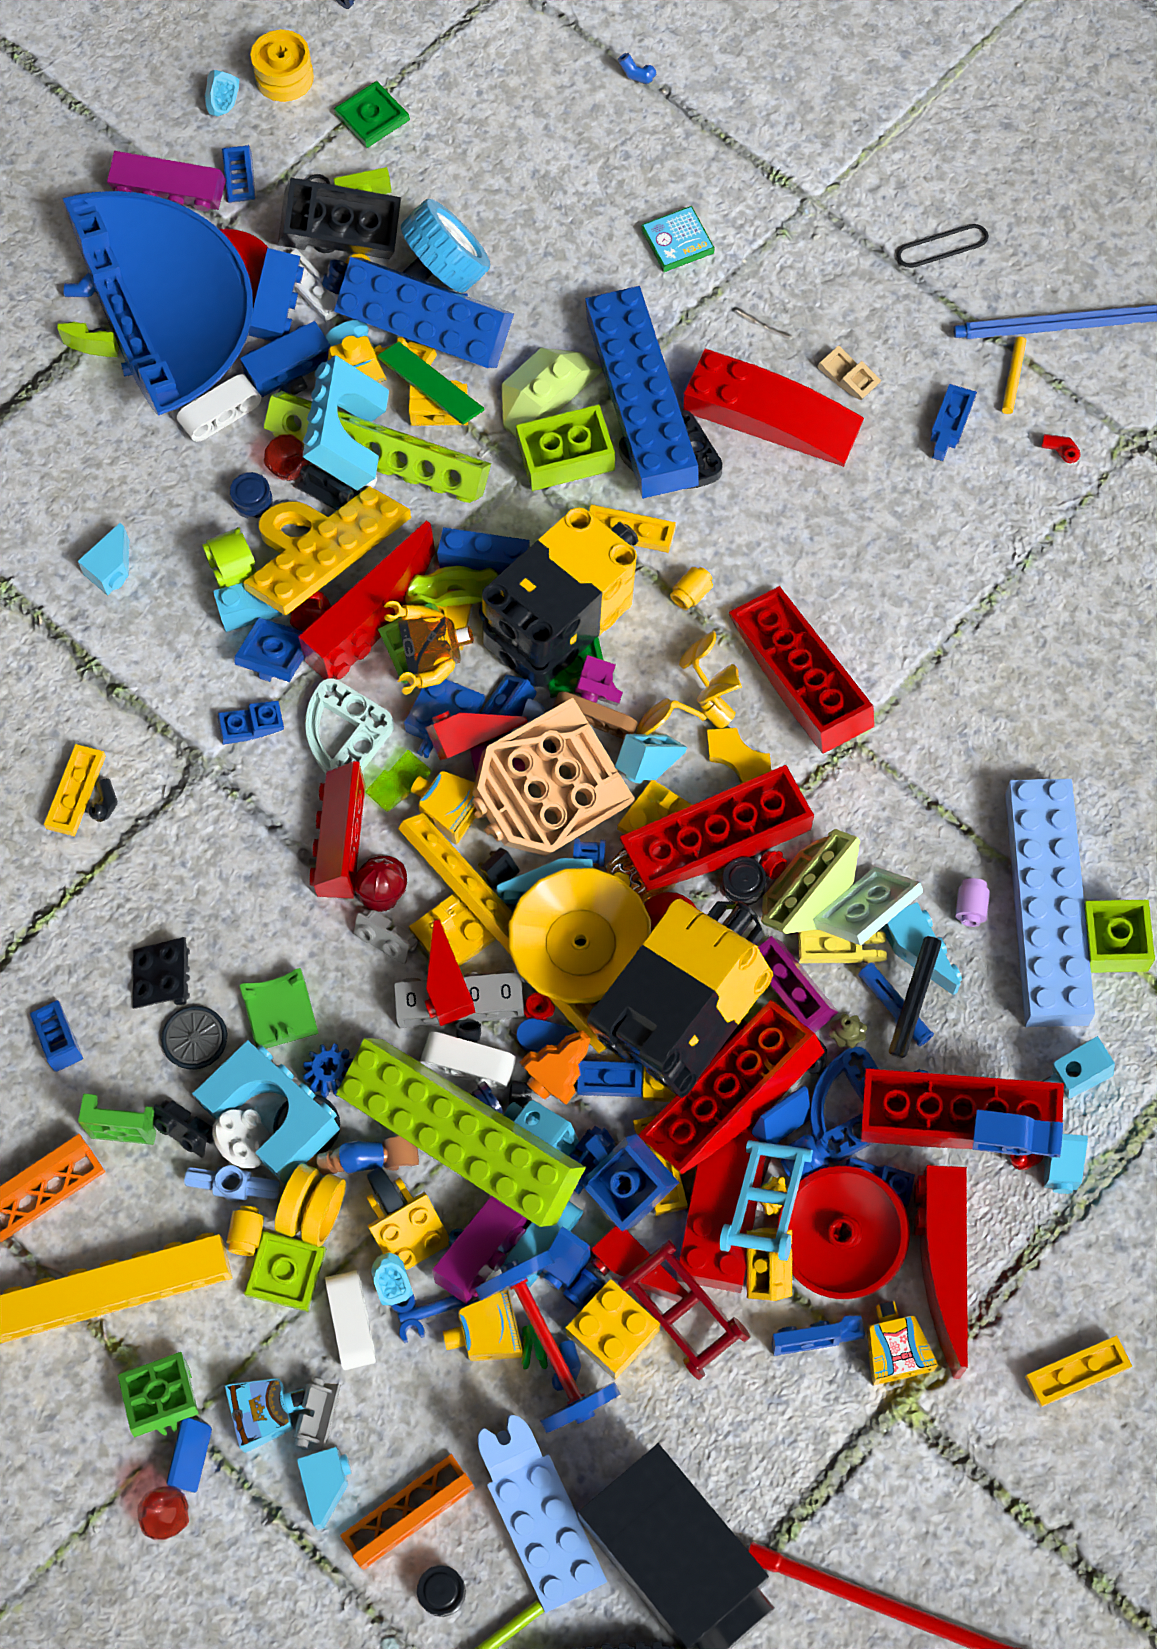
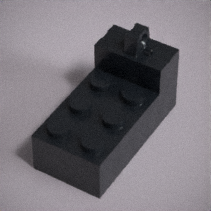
[278,177,401,260]

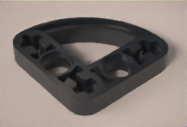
[619,410,723,489]

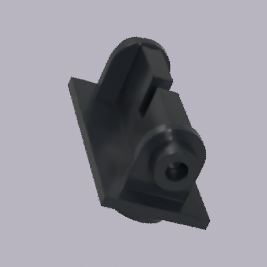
[296,465,360,510]
[153,1099,214,1158]

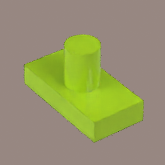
[333,167,392,194]

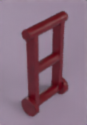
[618,1240,751,1380]

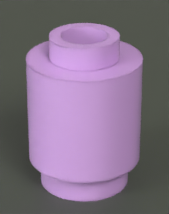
[956,878,990,927]

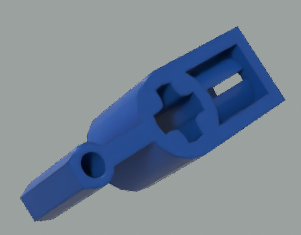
[972,1110,1063,1158]

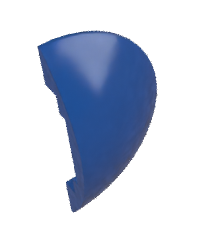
[63,191,253,416]

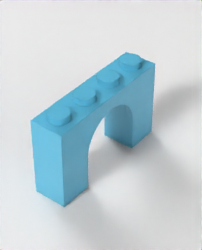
[302,355,389,491]
[192,1040,340,1184]

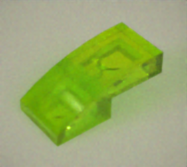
[365,750,432,812]

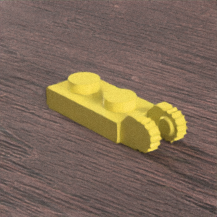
[798,930,887,963]

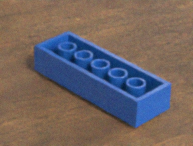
[334,257,514,368]

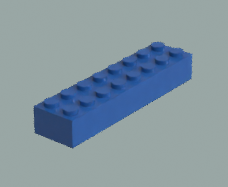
[585,286,699,499]

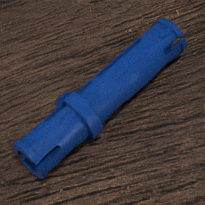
[858,962,934,1047]

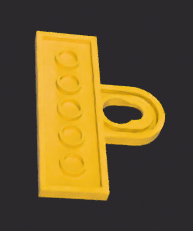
[243,486,412,616]

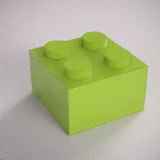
[1084,900,1155,973]

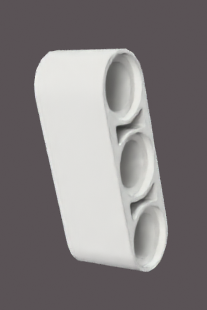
[177,374,262,442]
[420,1032,516,1090]
[325,1270,377,1370]

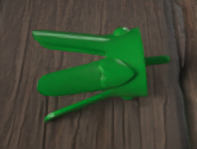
[521,1324,548,1370]

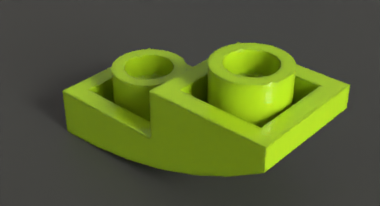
[58,322,119,357]

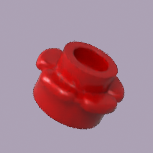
[759,851,787,879]
[524,993,555,1021]

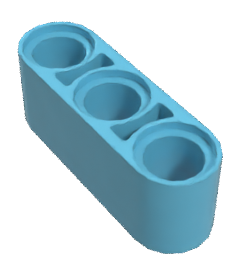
[502,1201,583,1288]

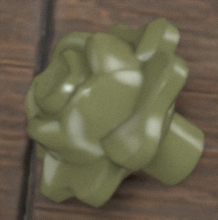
[829,1014,867,1049]

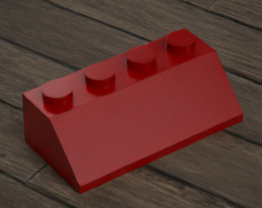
[309,761,366,899]

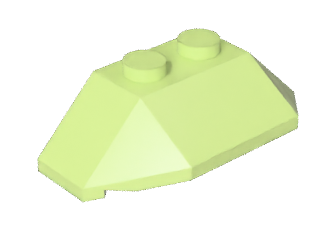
[502,348,602,438]
[761,829,860,934]

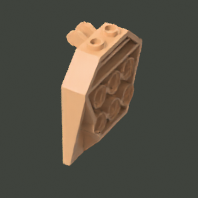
[472,698,636,856]

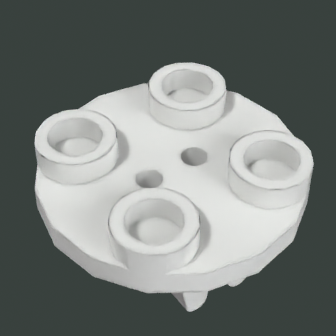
[212,1109,270,1168]

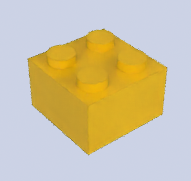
[566,1279,660,1380]

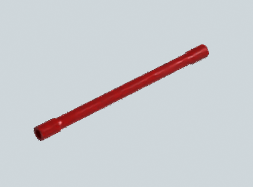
[749,1542,1022,1649]

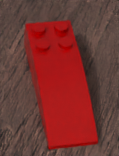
[683,348,864,467]
[299,520,435,680]
[729,586,875,754]
[620,765,814,891]
[638,1000,825,1174]
[861,1068,1064,1149]
[677,1104,775,1293]
[914,1165,968,1379]

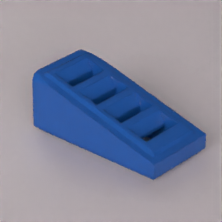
[222,145,256,203]
[29,1000,83,1072]

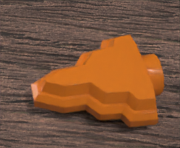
[519,1030,591,1105]

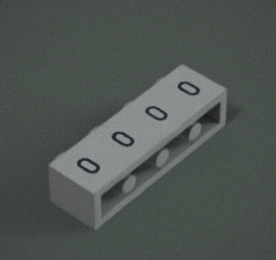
[394,969,524,1029]

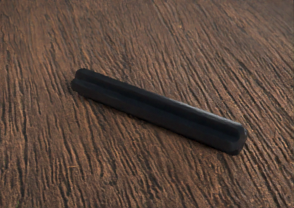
[889,936,942,1058]

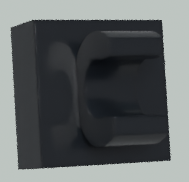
[478,847,520,890]

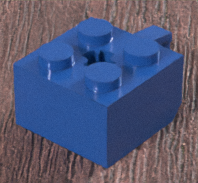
[582,1134,680,1231]

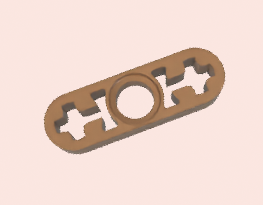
[552,692,638,739]

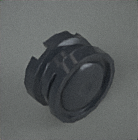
[722,857,766,906]
[416,1565,466,1617]

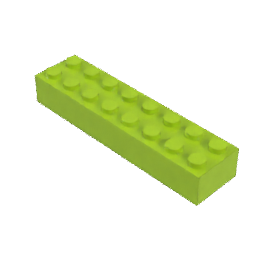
[336,1038,586,1227]

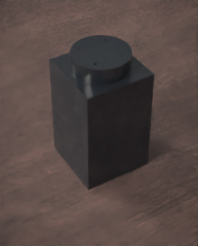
[578,1443,775,1649]

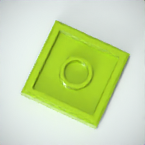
[244,1231,327,1312]

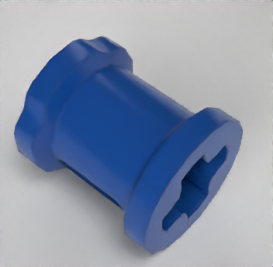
[573,838,606,867]
[563,1269,604,1311]

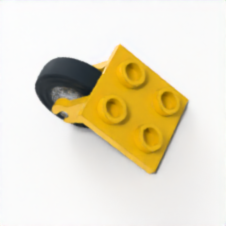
[366,1167,449,1270]

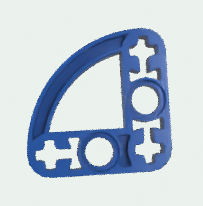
[810,1047,878,1163]

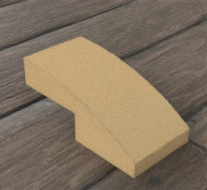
[817,345,881,400]

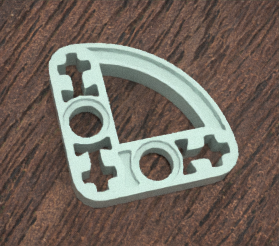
[305,679,394,773]

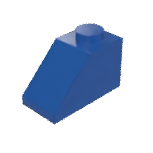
[541,1226,591,1290]

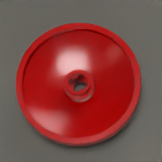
[778,1166,910,1300]

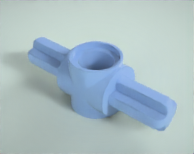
[184,1165,280,1202]

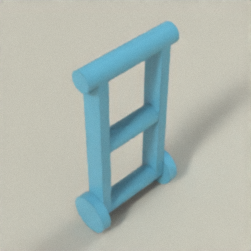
[720,1140,813,1261]

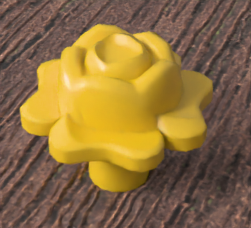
[760,1176,788,1215]

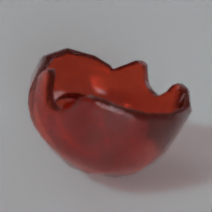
[263,434,310,481]
[137,1486,189,1540]

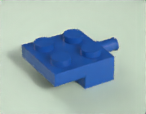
[404,679,485,758]

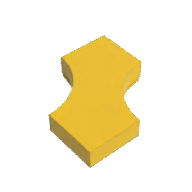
[707,728,772,784]

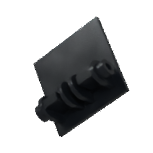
[133,937,190,1009]

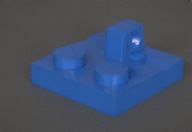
[234,617,304,682]

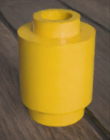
[670,567,713,611]
[227,1206,264,1256]

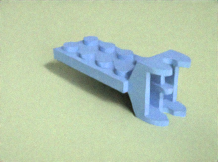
[478,1415,607,1613]

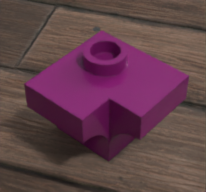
[575,655,623,706]

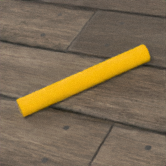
[1002,336,1026,414]

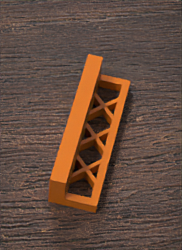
[0,1134,106,1243]
[340,1454,475,1571]

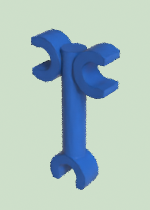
[391,1294,479,1343]

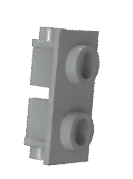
[353,909,419,965]
[293,1378,341,1451]

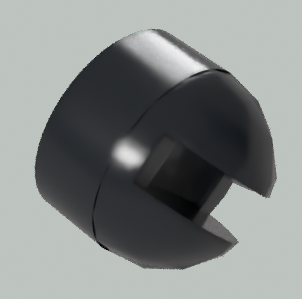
[456,1020,481,1043]
[509,1080,532,1106]

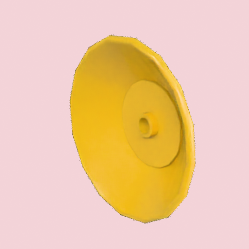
[508,868,651,1003]

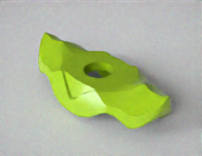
[405,566,499,607]

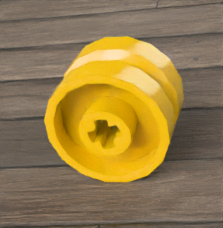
[250,29,314,102]
[275,1163,346,1247]

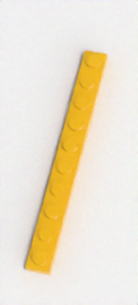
[398,813,607,1053]

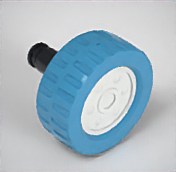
[401,199,491,293]

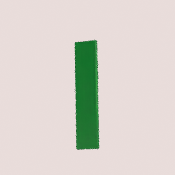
[377,341,484,425]

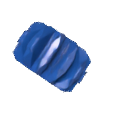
[303,1043,353,1098]

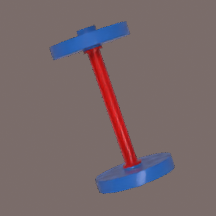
[475,1250,621,1433]

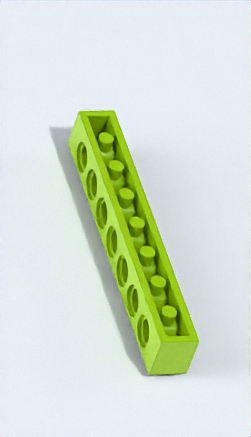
[264,391,492,503]

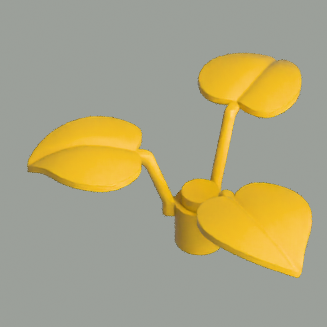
[636,630,742,735]

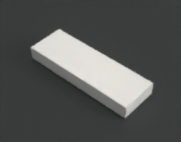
[290,249,339,322]

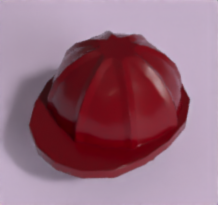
[354,856,407,912]

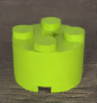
[202,527,257,589]

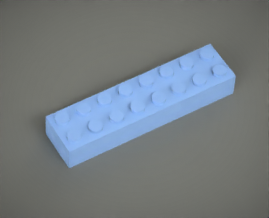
[1005,779,1095,1027]

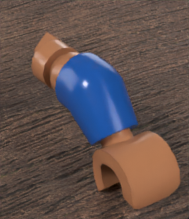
[307,1136,419,1176]

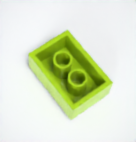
[516,404,615,491]

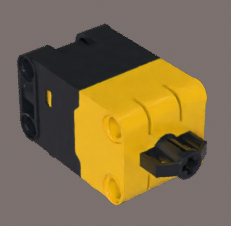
[482,507,638,687]
[587,899,773,1098]

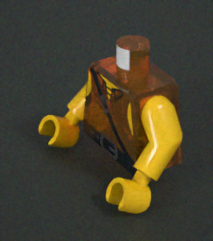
[384,601,474,695]

